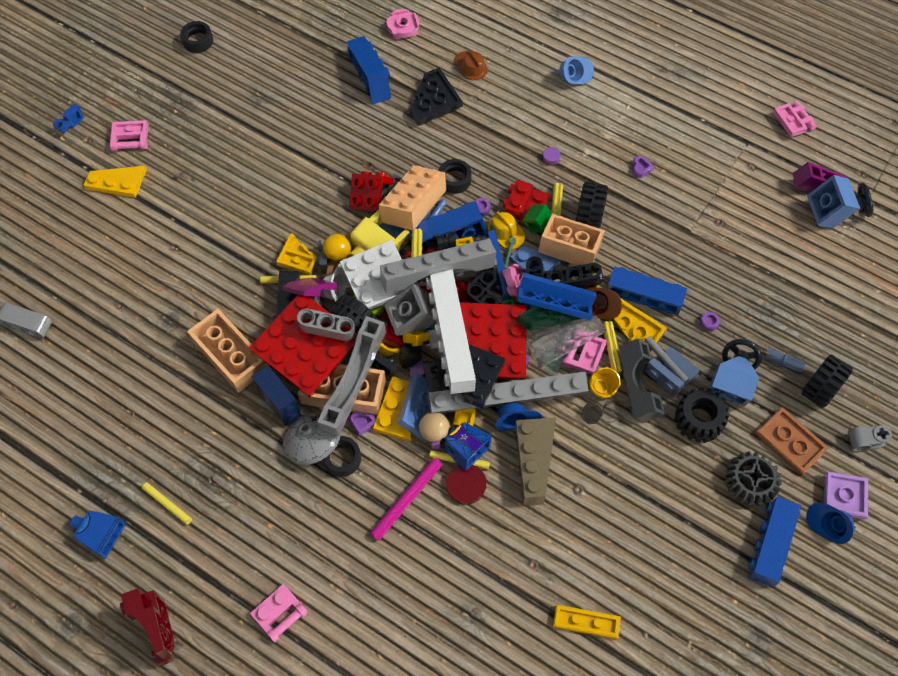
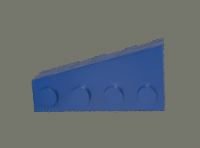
[346,36,391,104]
[408,201,488,253]

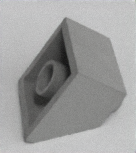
[384,283,436,336]

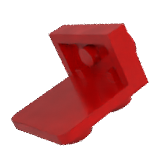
[349,171,393,212]

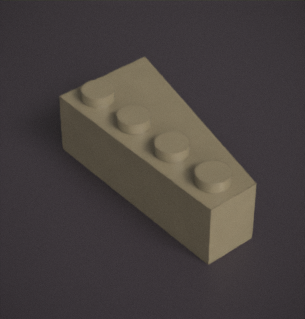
[515,417,556,506]

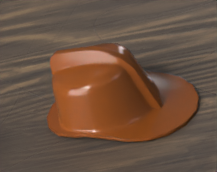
[455,51,488,80]
[583,287,622,320]

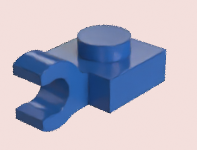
[53,104,85,133]

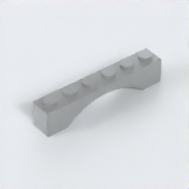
[380,238,497,294]
[317,316,386,437]

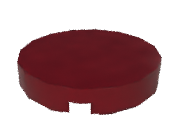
[446,465,487,504]

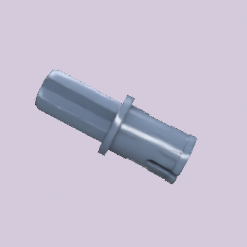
[764,348,805,372]

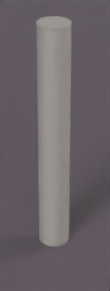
[644,336,689,384]

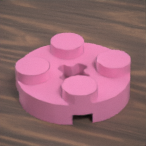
[387,9,419,39]
[502,264,530,298]

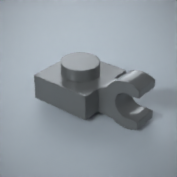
[317,240,329,274]

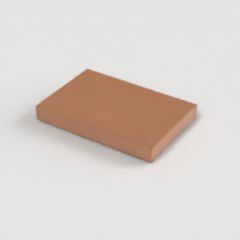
[755,407,829,476]

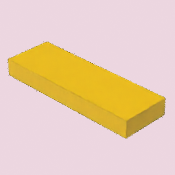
[553,604,621,640]

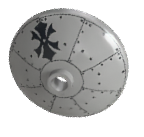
[283,412,341,465]

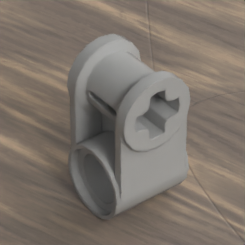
[848,425,892,452]

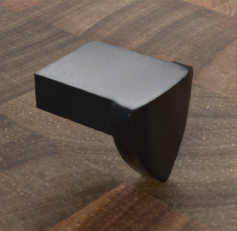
[399,343,422,369]

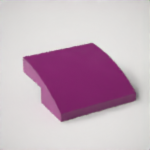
[282,278,338,297]

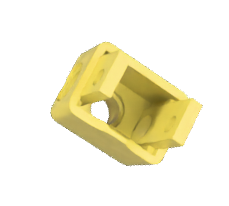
[349,210,410,257]

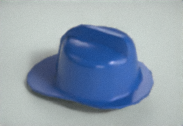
[495,402,543,431]
[806,502,856,544]

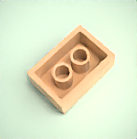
[538,214,605,265]

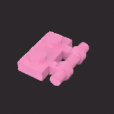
[773,101,817,138]

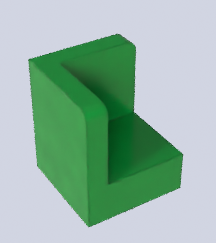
[522,204,552,233]

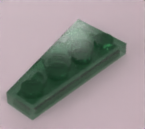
[516,300,586,332]

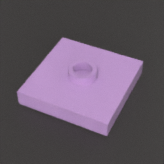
[824,471,868,520]

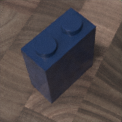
[252,365,301,426]

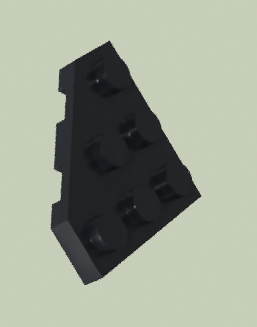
[410,67,463,125]
[461,344,506,409]

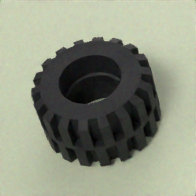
[575,181,608,228]
[328,294,377,334]
[802,354,853,408]
[674,388,730,443]

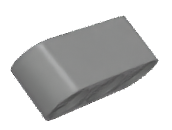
[0,303,53,339]
[297,309,355,341]

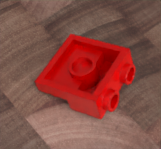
[503,180,550,221]

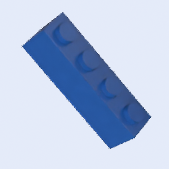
[607,266,687,316]
[748,496,802,588]

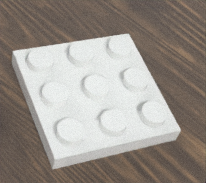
[340,240,403,310]

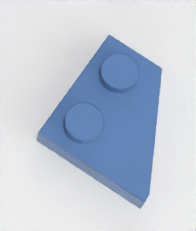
[510,246,561,273]

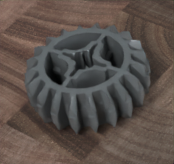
[725,451,782,507]

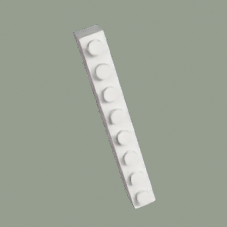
[426,269,476,394]

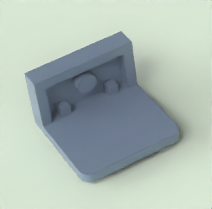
[645,347,699,397]

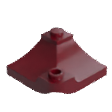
[120,588,174,666]

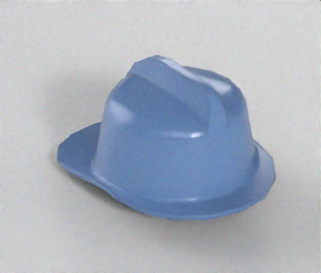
[557,56,594,84]

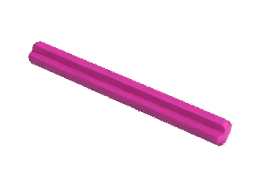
[370,458,442,541]

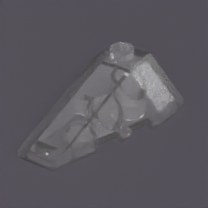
[526,316,606,369]

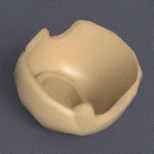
[419,412,450,442]

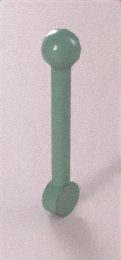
[504,237,516,269]

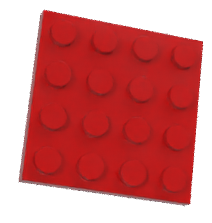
[249,294,358,398]
[460,303,526,380]

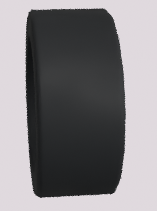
[180,21,213,53]
[439,159,472,194]
[323,436,361,477]

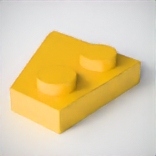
[276,233,317,275]

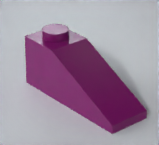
[793,162,847,192]

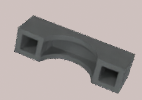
[618,338,665,423]

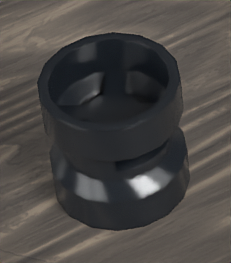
[433,232,456,252]

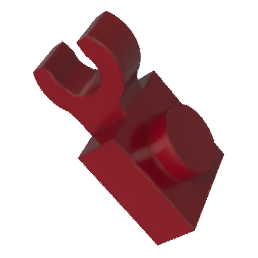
[382,321,403,349]

